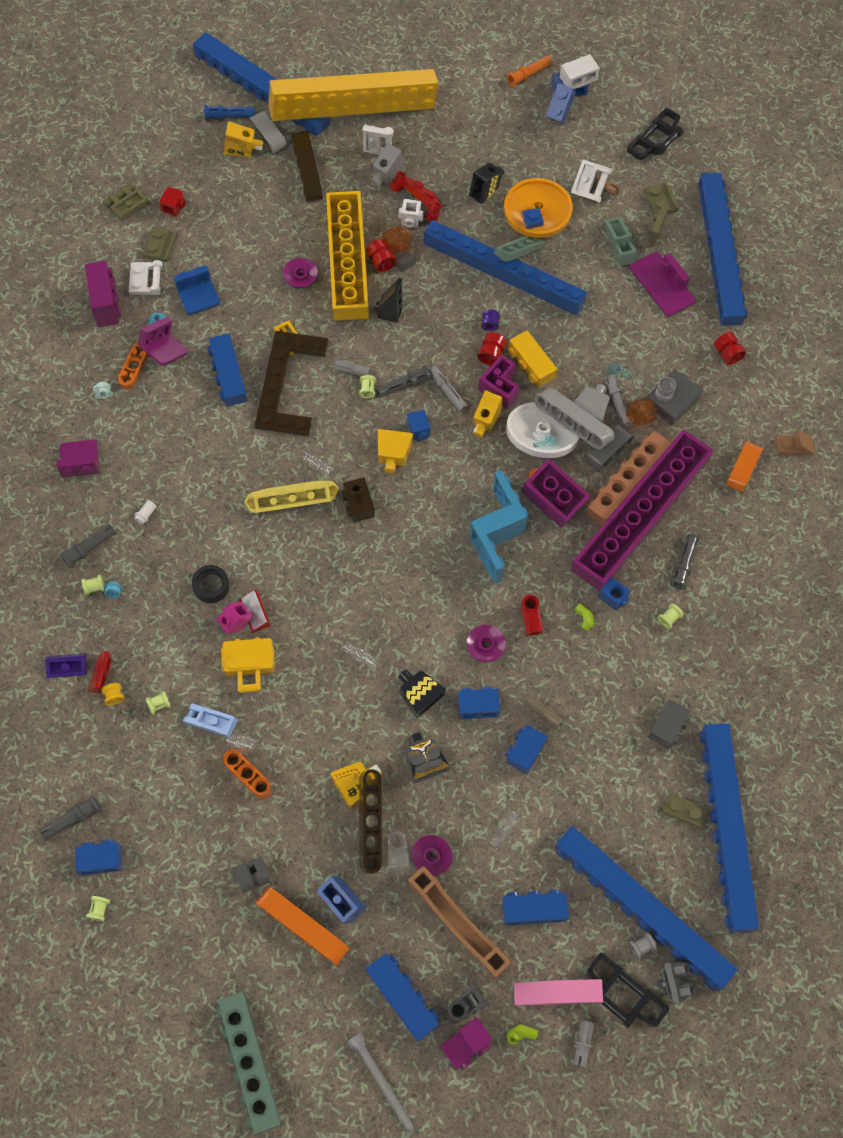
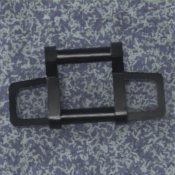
[627,108,684,160]
[587,953,669,1028]

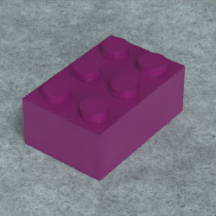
[85,260,121,327]
[520,459,591,528]

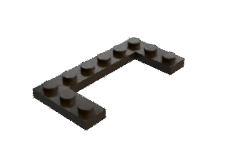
[255,331,329,436]

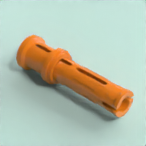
[507,55,553,87]

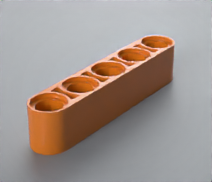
[255,886,350,966]

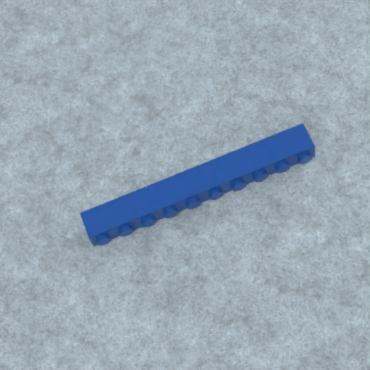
[193,32,330,136]
[698,173,747,326]
[424,220,587,316]
[699,724,759,933]
[554,825,738,992]

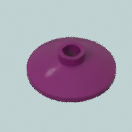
[283,258,318,288]
[467,625,506,662]
[412,835,452,876]

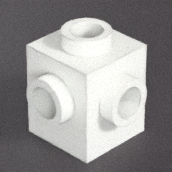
[398,199,424,228]

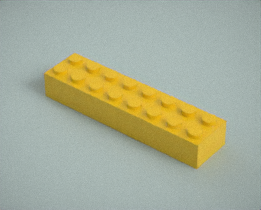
[326,191,369,321]

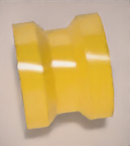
[101,683,125,706]

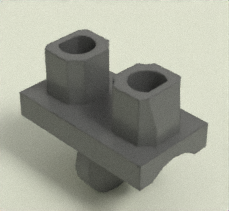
[656,960,695,1004]

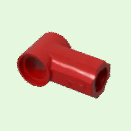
[520,595,543,636]

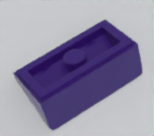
[45,653,87,678]

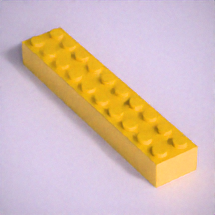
[269,69,438,121]

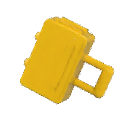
[221,637,274,693]

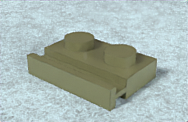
[643,182,679,215]
[648,205,669,247]
[142,226,177,262]

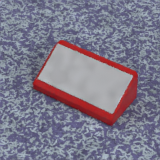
[239,589,271,633]

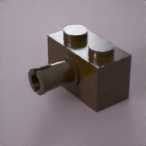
[341,477,375,523]

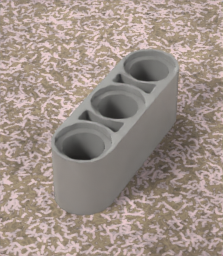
[248,111,287,155]

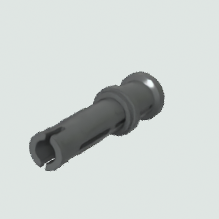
[376,365,431,397]
[60,524,116,568]
[670,534,699,590]
[38,795,102,841]

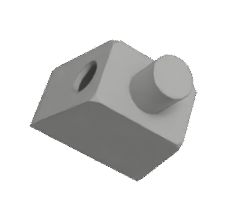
[371,143,405,187]
[574,384,610,423]

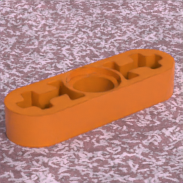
[118,342,149,389]

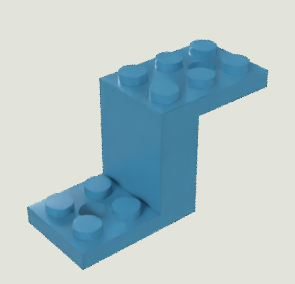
[469,470,528,584]

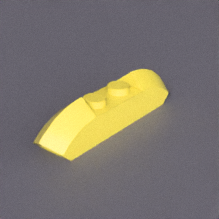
[244,481,339,513]

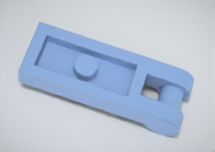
[182,703,238,738]

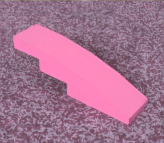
[514,979,603,1006]

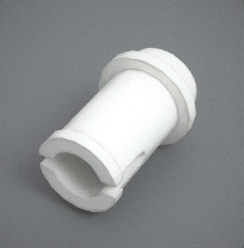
[134,500,157,525]

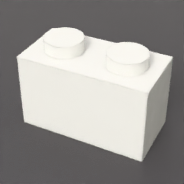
[560,54,600,89]

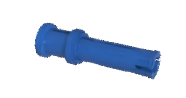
[204,105,255,120]

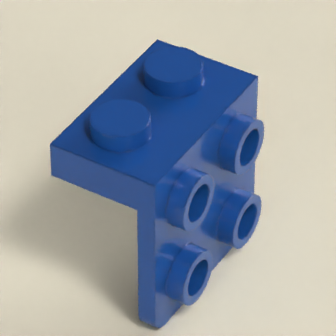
[173,265,220,315]

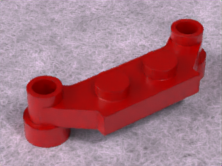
[389,171,442,222]

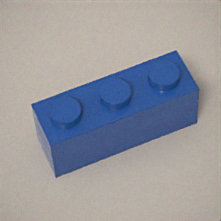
[502,890,569,926]

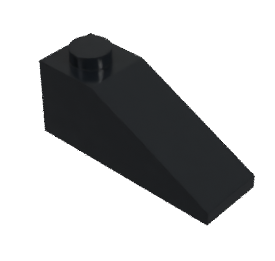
[375,278,403,323]

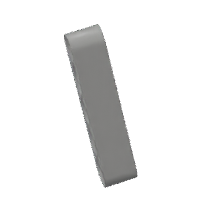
[534,388,615,450]

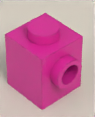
[217,602,252,634]

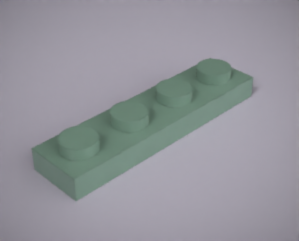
[494,236,545,262]

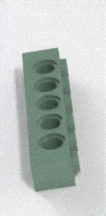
[216,992,282,1135]

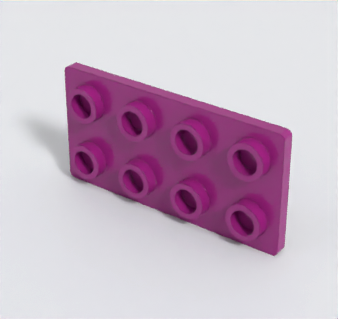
[629,251,696,317]

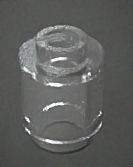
[226,730,257,755]

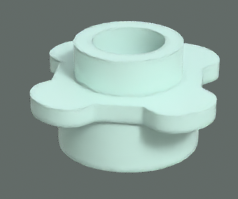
[93,382,113,399]

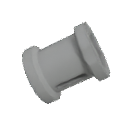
[629,932,657,960]

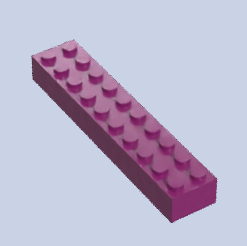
[571,429,714,591]

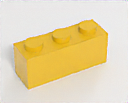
[508,330,558,388]

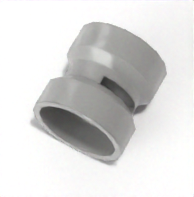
[655,377,676,402]

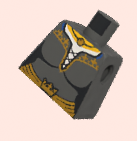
[407,732,450,784]

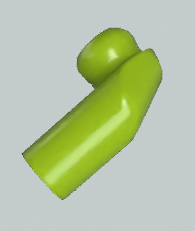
[574,603,595,631]
[506,1024,539,1045]

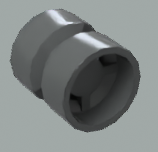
[234,856,271,893]

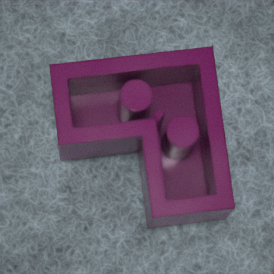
[478,355,520,409]
[440,1017,493,1070]

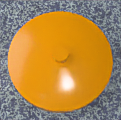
[504,178,573,238]

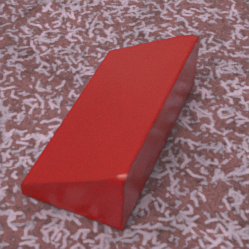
[88,651,113,694]

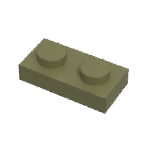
[662,793,708,829]

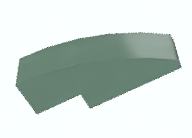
[604,217,637,266]

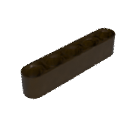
[291,130,323,202]
[359,769,382,874]

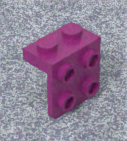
[138,317,187,366]
[56,440,99,478]

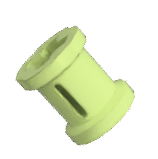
[359,375,376,398]
[82,574,105,596]
[658,603,684,629]
[146,691,171,715]
[86,896,110,922]

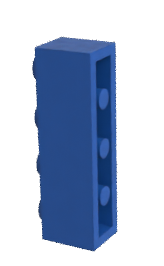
[207,333,248,407]
[365,953,439,1042]

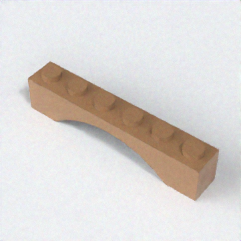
[408,866,511,980]

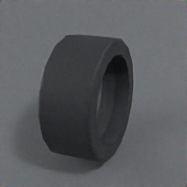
[192,565,230,604]

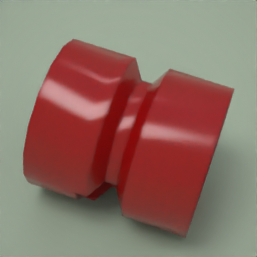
[366,239,397,273]
[713,331,747,366]
[477,332,507,366]

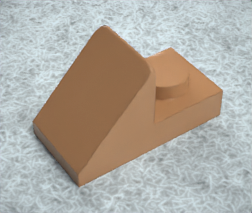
[775,430,814,455]

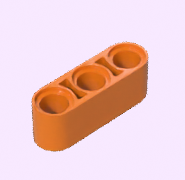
[726,441,763,493]
[223,750,272,800]

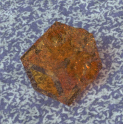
[383,224,411,255]
[626,397,658,427]

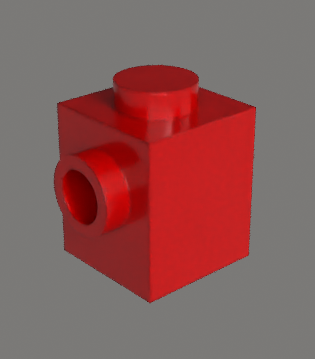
[159,187,186,217]

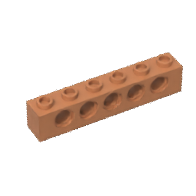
[586,431,671,526]

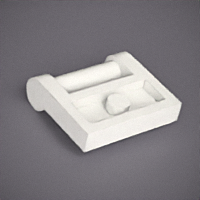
[362,125,393,155]
[571,160,612,203]
[129,260,163,295]

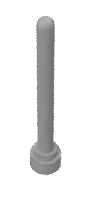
[347,1032,414,1132]

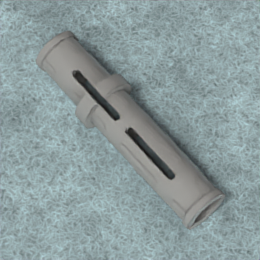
[429,366,469,413]
[605,375,633,427]

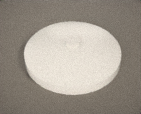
[506,402,579,458]

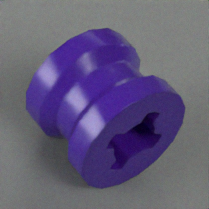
[481,310,500,331]

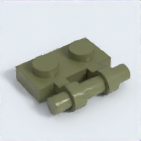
[104,184,149,221]

